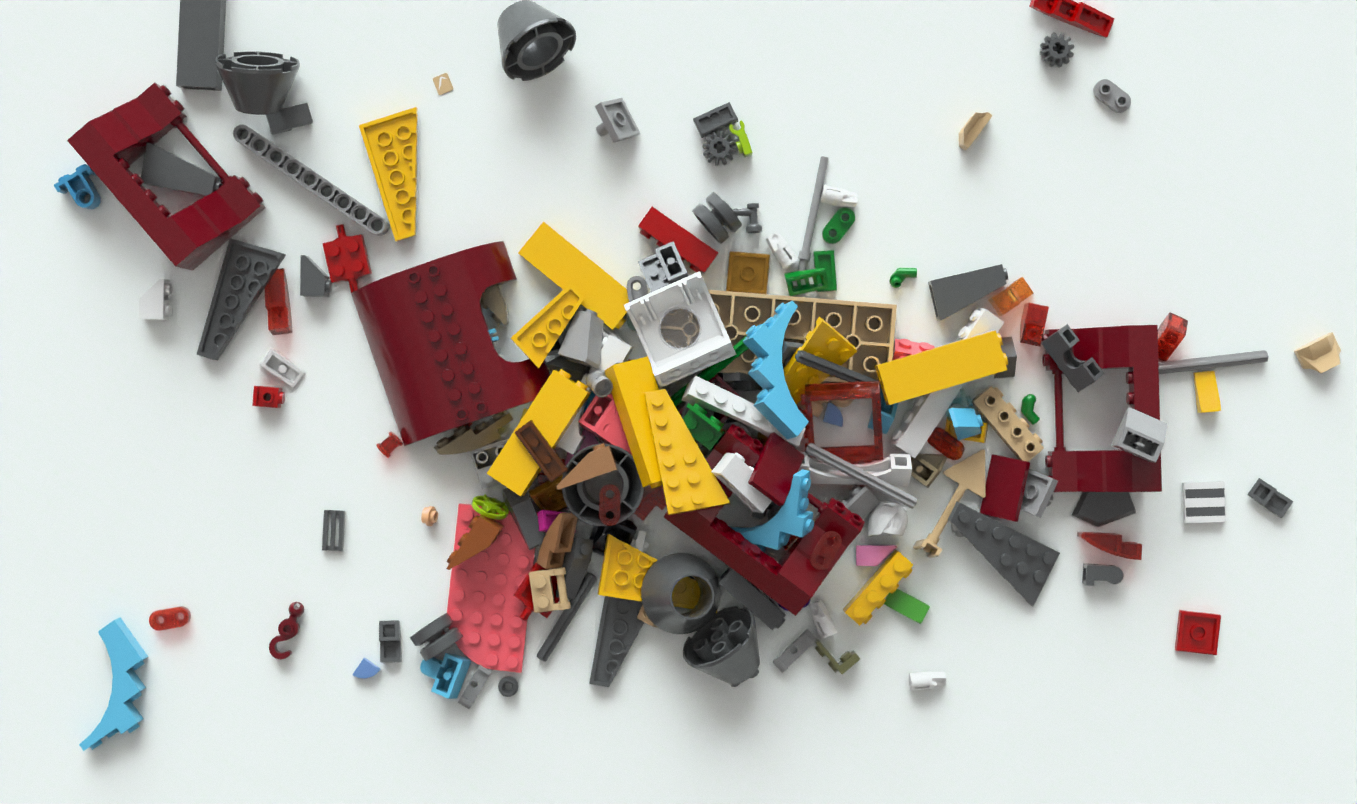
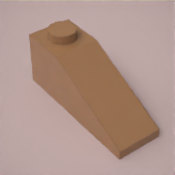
[556,443,618,490]

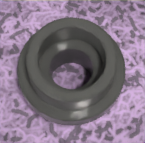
[498,676,519,697]

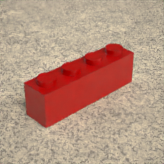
[638,206,718,274]

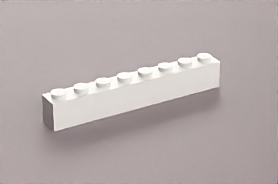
[890,307,1004,458]

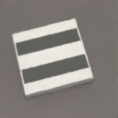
[1182,481,1226,523]

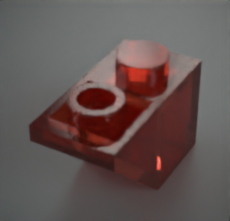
[1020,303,1049,347]
[1158,312,1188,362]

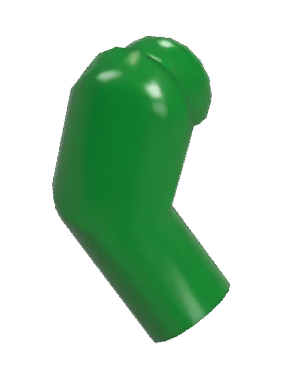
[889,268,917,288]
[1021,394,1040,425]

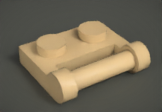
[529,567,571,613]

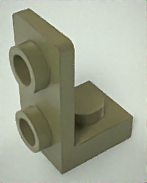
[815,639,860,674]

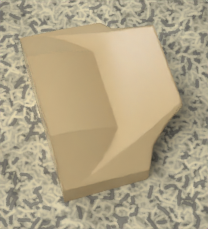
[958,112,993,151]
[1294,332,1341,373]

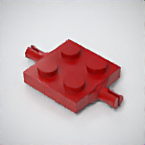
[322,224,372,293]
[513,563,560,621]

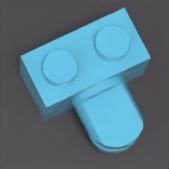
[420,653,472,699]

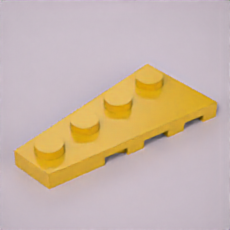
[510,283,585,369]

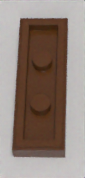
[514,420,568,482]

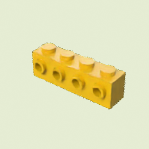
[843,549,913,626]

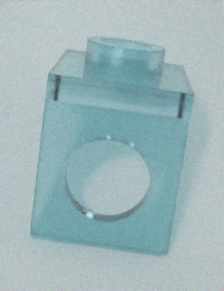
[946,388,973,421]

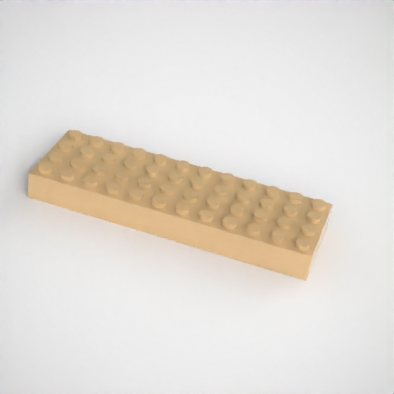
[650,290,897,383]

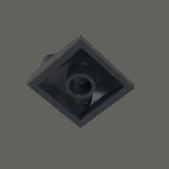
[589,519,638,556]

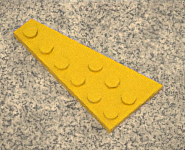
[359,107,418,242]
[783,316,857,404]
[645,389,730,515]
[598,534,717,613]

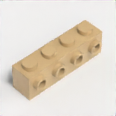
[970,386,1044,462]

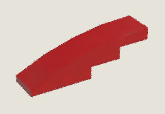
[1029,0,1115,38]

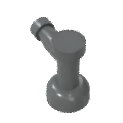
[733,203,762,233]

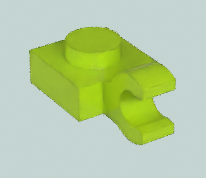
[729,121,753,158]

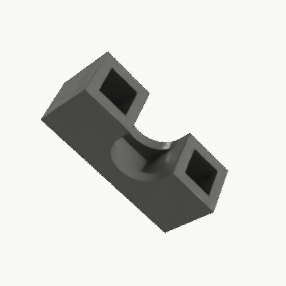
[1041,324,1104,392]

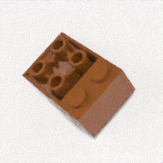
[446,515,504,570]

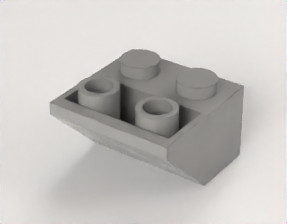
[1111,407,1167,463]
[470,438,509,489]
[839,485,880,520]

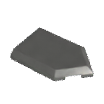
[1072,492,1136,527]

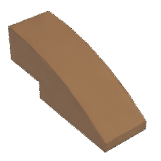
[536,512,578,569]

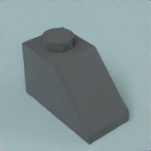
[300,255,332,297]

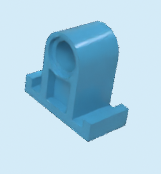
[54,164,101,209]

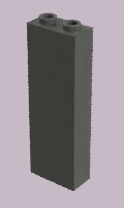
[176,0,226,91]

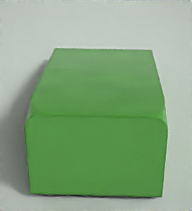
[884,589,930,624]

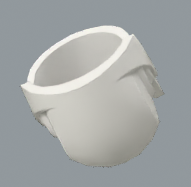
[867,502,908,536]

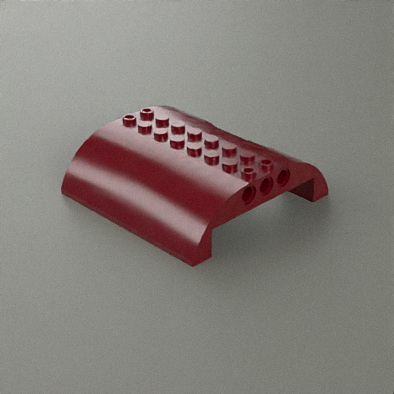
[351,241,550,446]

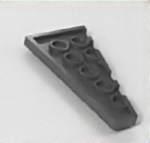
[196,238,287,361]
[589,596,644,687]

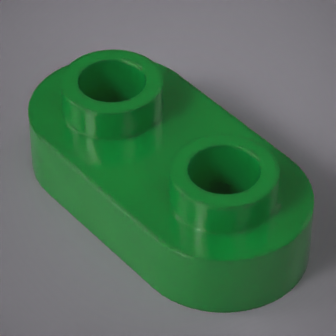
[822,207,855,244]

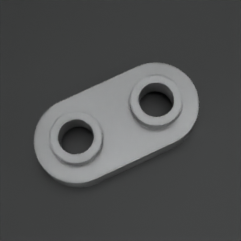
[1093,79,1131,113]
[627,276,648,302]

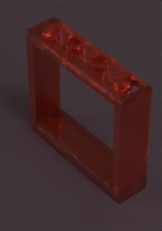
[801,381,883,461]

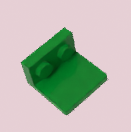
[683,403,726,451]

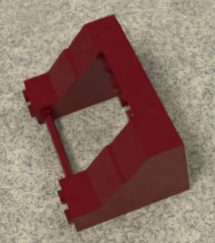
[67,82,266,271]
[1042,325,1162,492]
[663,424,865,616]

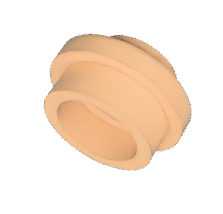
[421,506,438,526]

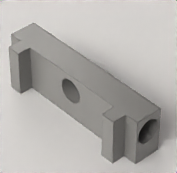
[773,629,817,673]
[458,665,492,709]

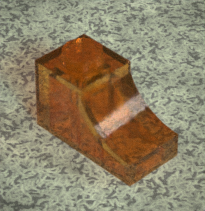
[988,276,1034,316]

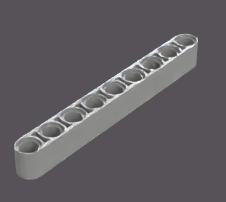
[233,125,389,236]

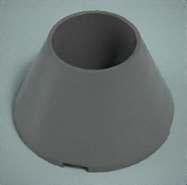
[497,0,576,81]
[215,51,300,115]
[562,444,644,526]
[641,553,721,634]

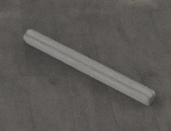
[1159,350,1269,374]
[805,443,918,509]

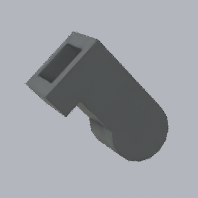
[1082,563,1124,586]

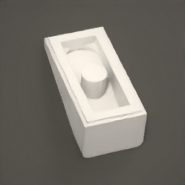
[260,347,305,388]

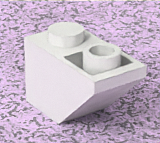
[139,279,172,320]

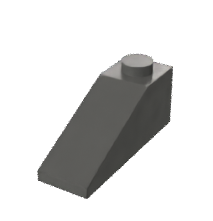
[503,488,545,550]
[556,537,593,599]

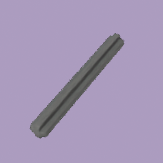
[795,350,882,393]
[537,572,597,662]

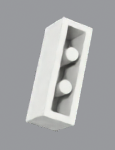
[712,453,771,513]

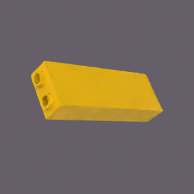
[518,221,629,330]
[875,330,1008,405]
[604,356,662,489]
[487,369,591,496]

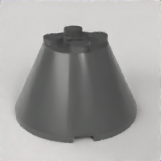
[683,606,760,687]

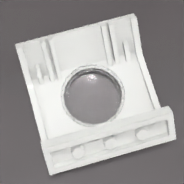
[624,271,736,388]

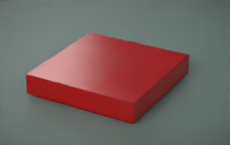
[1175,610,1221,655]

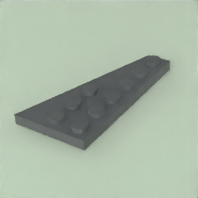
[948,502,1060,607]

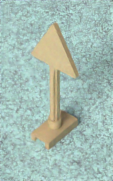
[913,449,986,558]

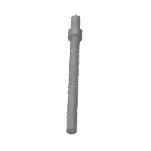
[798,156,829,271]

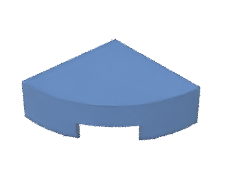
[822,402,843,427]
[352,657,381,679]

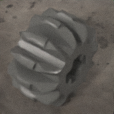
[1039,33,1075,68]
[702,131,737,166]

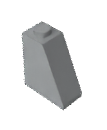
[558,309,604,369]

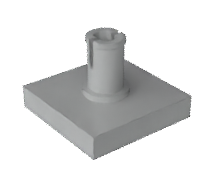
[595,98,641,143]
[1021,469,1058,518]

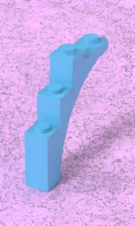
[742,301,809,440]
[729,469,814,553]
[79,617,149,751]

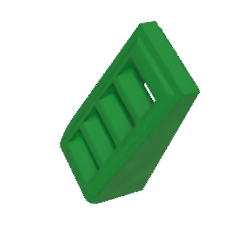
[784,268,829,296]

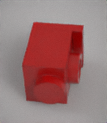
[252,386,285,408]

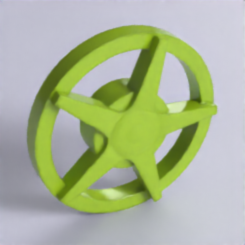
[471,494,509,519]

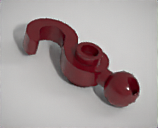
[269,602,305,660]

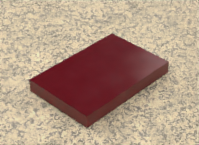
[748,432,805,506]
[980,454,1030,522]

